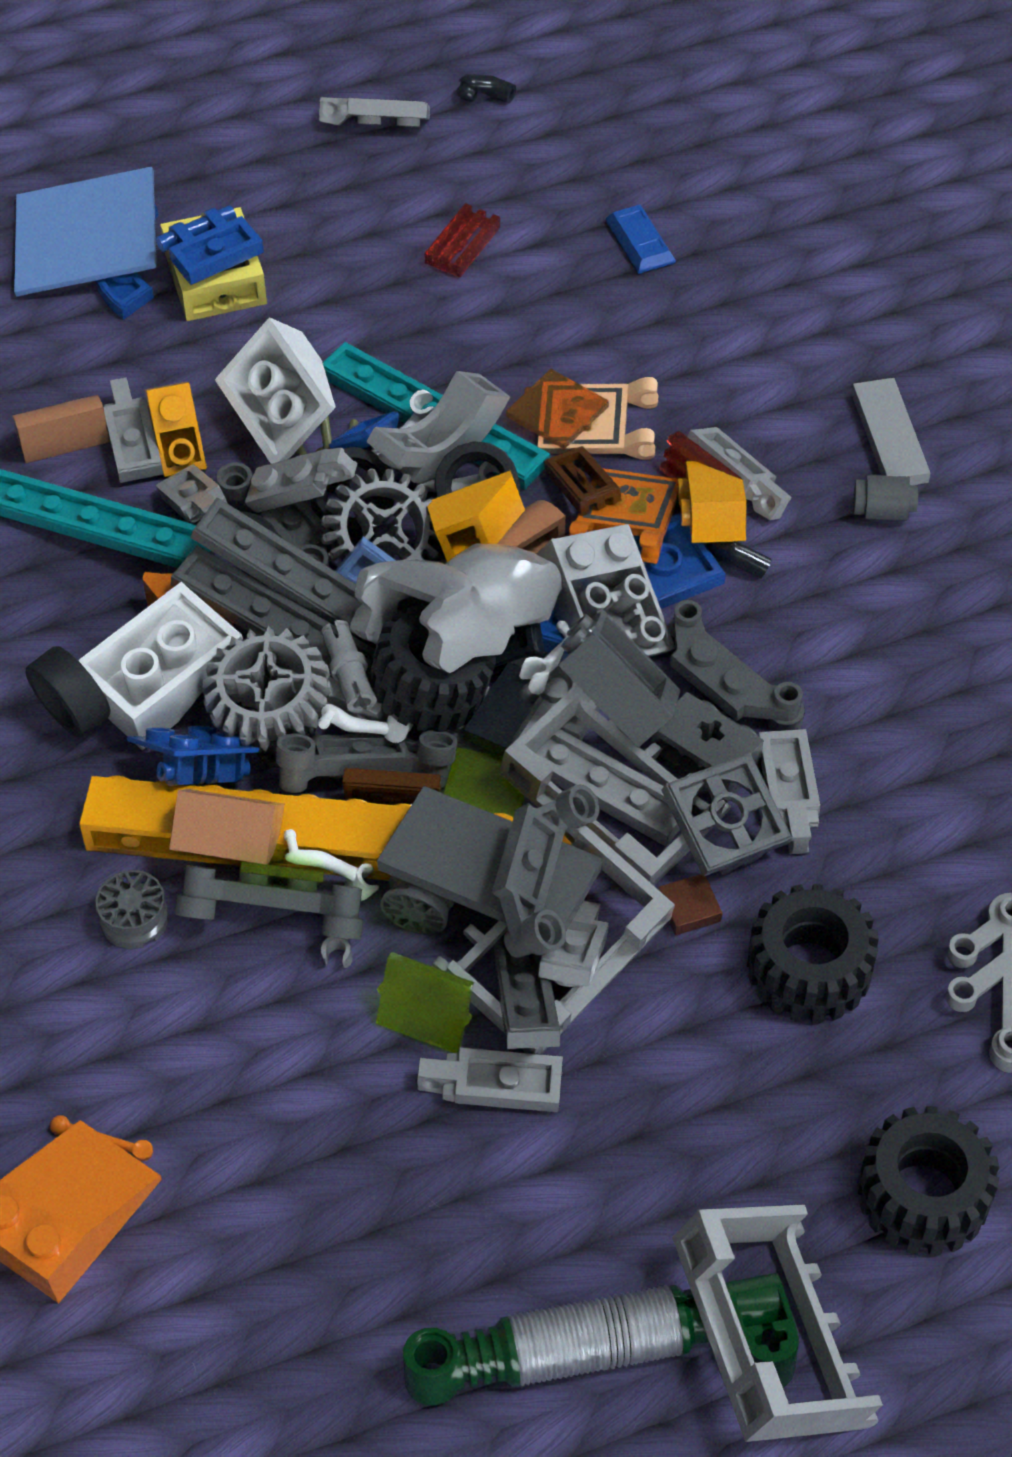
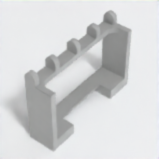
[499,684,731,886]
[432,825,675,1055]
[672,1205,883,1442]

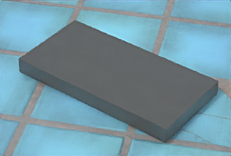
[377,786,602,931]

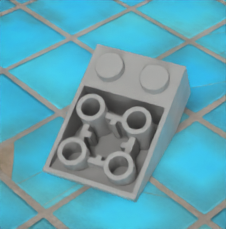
[536,524,675,657]

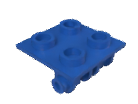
[127,726,259,786]

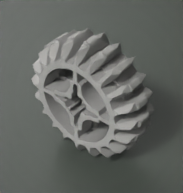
[321,469,439,561]
[202,625,332,752]

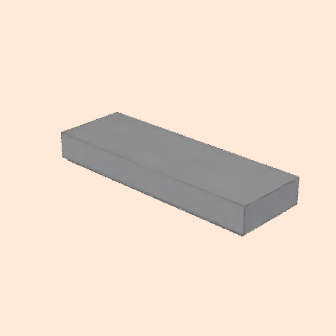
[851,378,930,485]

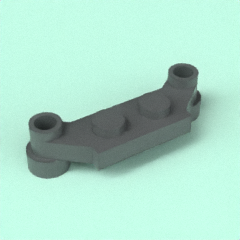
[217,462,336,567]
[668,600,805,731]
[275,730,457,793]
[492,784,599,958]
[175,865,363,940]

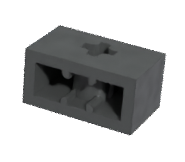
[651,692,764,803]

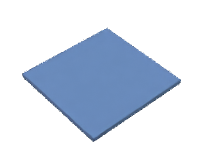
[14,167,157,297]

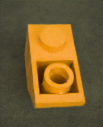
[144,381,207,477]
[678,461,746,543]
[427,470,525,562]

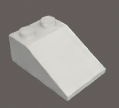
[215,317,335,464]
[78,582,243,750]

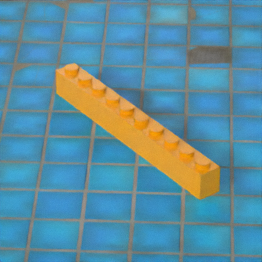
[79,775,572,881]

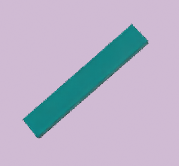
[323,342,550,490]
[0,469,211,568]

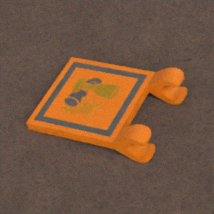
[569,468,678,564]

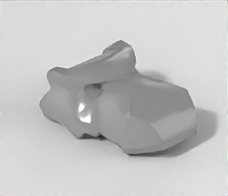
[350,543,562,673]

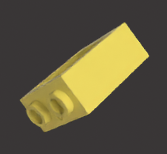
[160,207,267,322]

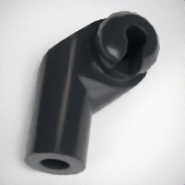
[456,74,516,103]
[710,541,771,579]

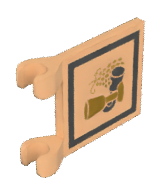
[537,377,659,460]

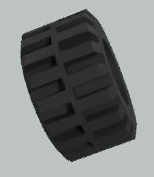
[368,605,496,732]
[747,884,879,1023]
[857,1106,999,1256]

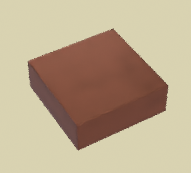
[658,874,723,936]

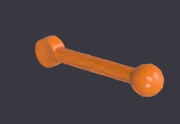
[50,1115,153,1162]

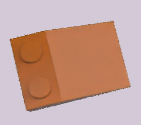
[0,1120,162,1304]

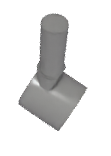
[321,937,353,968]

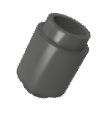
[853,475,918,521]

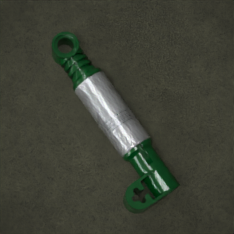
[403,1273,799,1405]

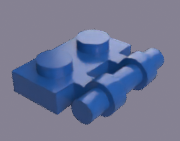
[156,205,264,285]

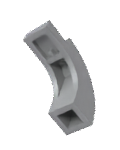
[367,371,510,483]

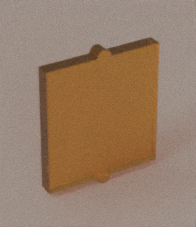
[506,369,609,449]

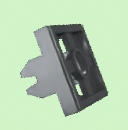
[661,752,793,877]

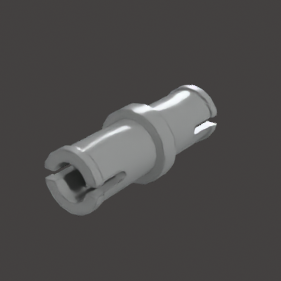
[321,620,377,713]

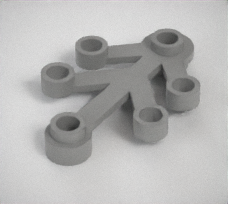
[946,893,1012,1073]

